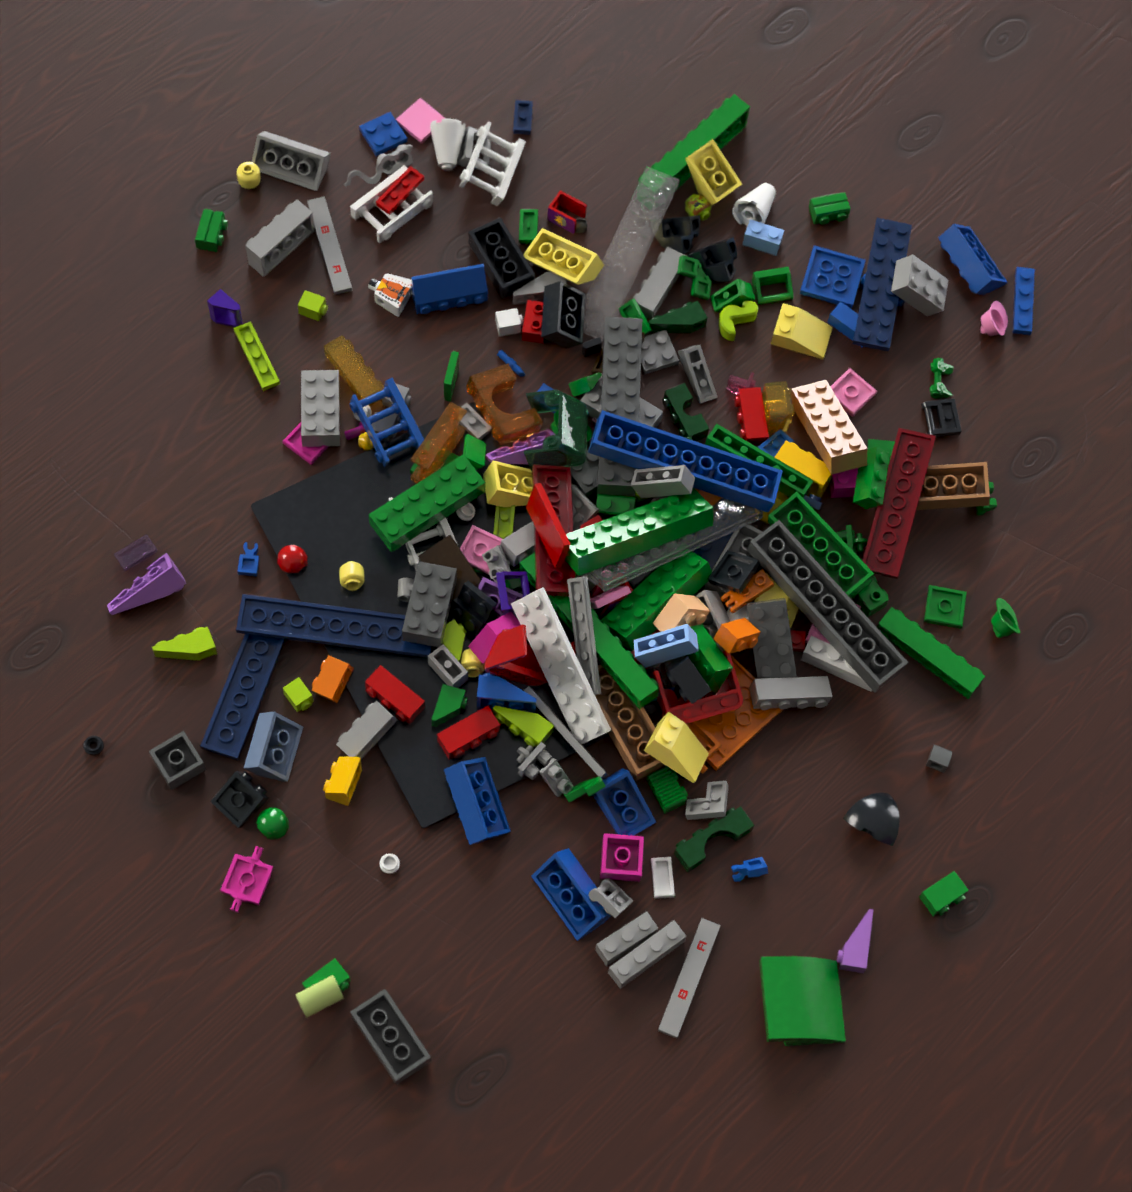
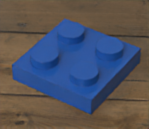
[359,112,407,156]

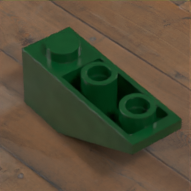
[649,300,708,333]

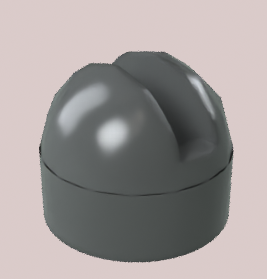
[575,217,588,233]

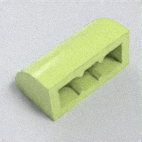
[295,975,344,1018]

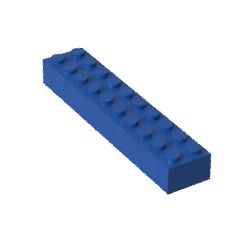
[588,410,783,513]

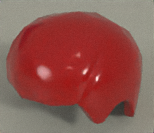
[277,545,308,573]

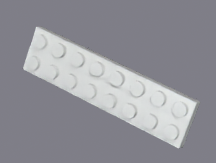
[511,587,611,744]

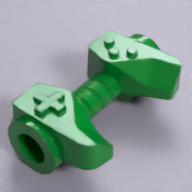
[930,358,954,399]

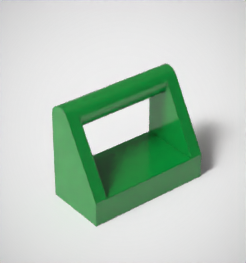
[752,267,794,305]

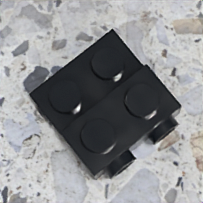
[449,581,497,636]
[210,771,269,828]

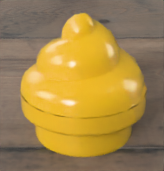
[358,432,374,451]

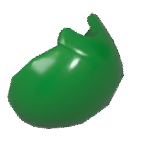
[256,807,289,840]

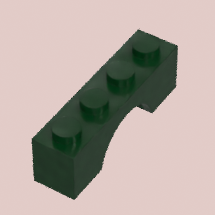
[674,806,754,873]

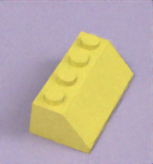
[523,228,604,285]

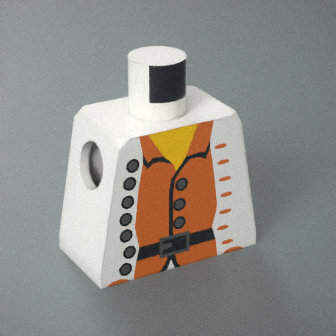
[368,274,412,317]

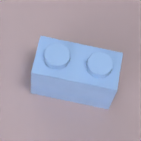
[742,219,784,256]

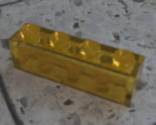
[324,335,384,406]

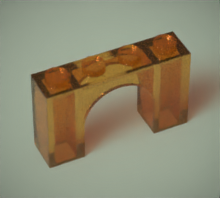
[466,364,543,445]

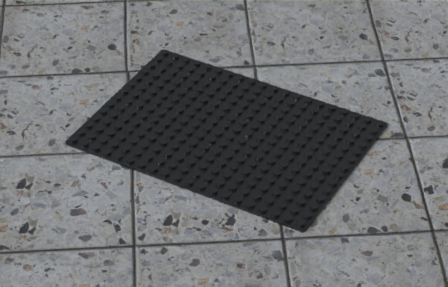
[251,397,662,828]

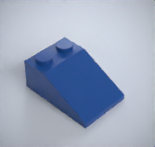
[477,673,536,713]
[593,768,656,836]

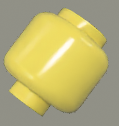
[237,162,261,189]
[339,561,365,591]
[460,648,485,677]

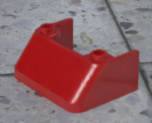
[484,625,576,686]
[649,651,743,724]

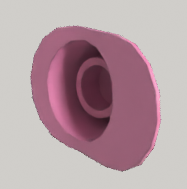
[980,301,1008,336]

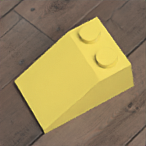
[685,139,742,206]
[771,303,833,359]
[483,461,533,507]
[644,712,709,783]

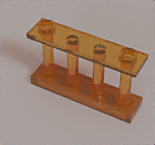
[410,402,467,483]

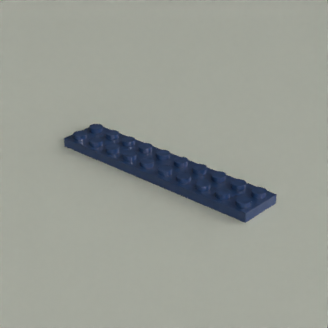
[236,594,432,658]

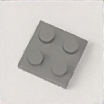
[641,330,679,374]

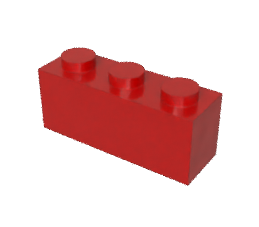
[734,387,769,446]
[365,665,425,724]
[437,706,500,760]

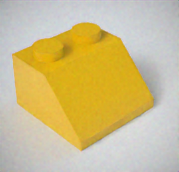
[323,757,362,806]

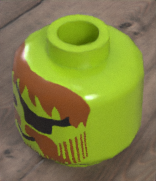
[685,194,711,221]

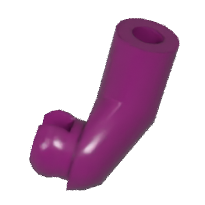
[344,421,366,440]

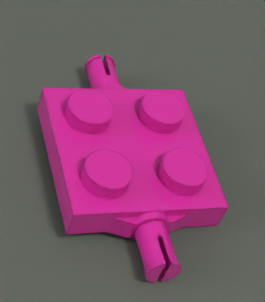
[220,846,274,913]

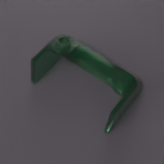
[524,390,588,471]

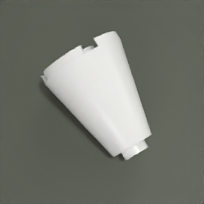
[430,119,466,171]
[732,183,776,228]

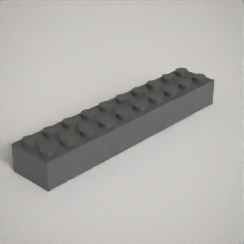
[597,317,642,496]
[747,520,908,693]

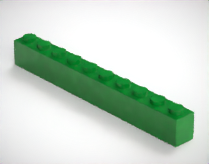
[520,552,659,710]

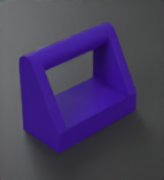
[207,289,243,327]
[496,571,530,615]

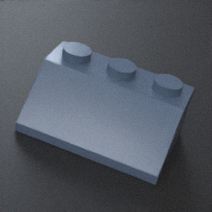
[244,712,303,782]

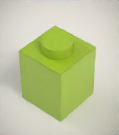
[298,290,328,321]
[283,677,313,712]

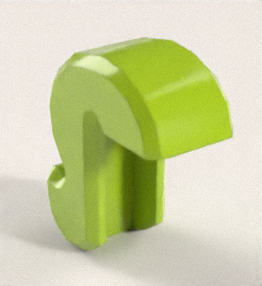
[718,301,758,341]

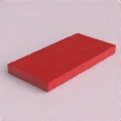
[526,483,570,568]

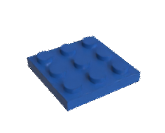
[800,246,866,308]

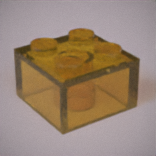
[762,381,795,433]

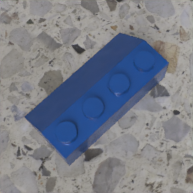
[938,224,1008,295]
[411,264,488,314]
[444,757,511,845]
[531,848,612,941]

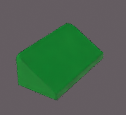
[569,372,602,396]
[463,434,486,470]

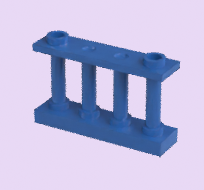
[349,378,427,467]

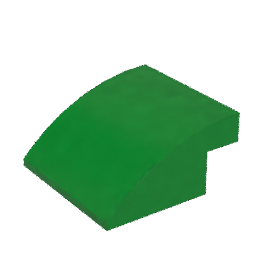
[759,956,846,1046]

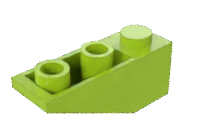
[152,627,217,660]
[493,705,554,747]

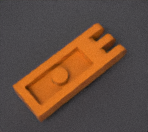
[720,569,774,613]

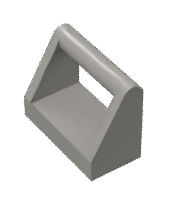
[457,126,491,168]

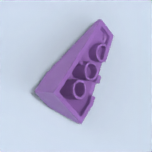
[485,429,565,465]
[107,553,186,615]

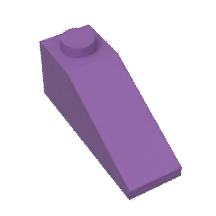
[837,909,873,973]

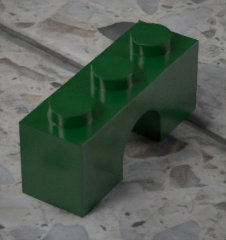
[662,383,709,441]

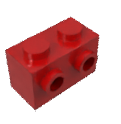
[522,300,544,344]

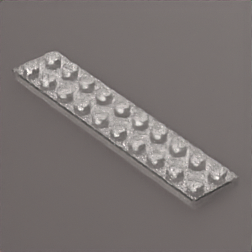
[583,166,680,341]
[586,499,763,592]

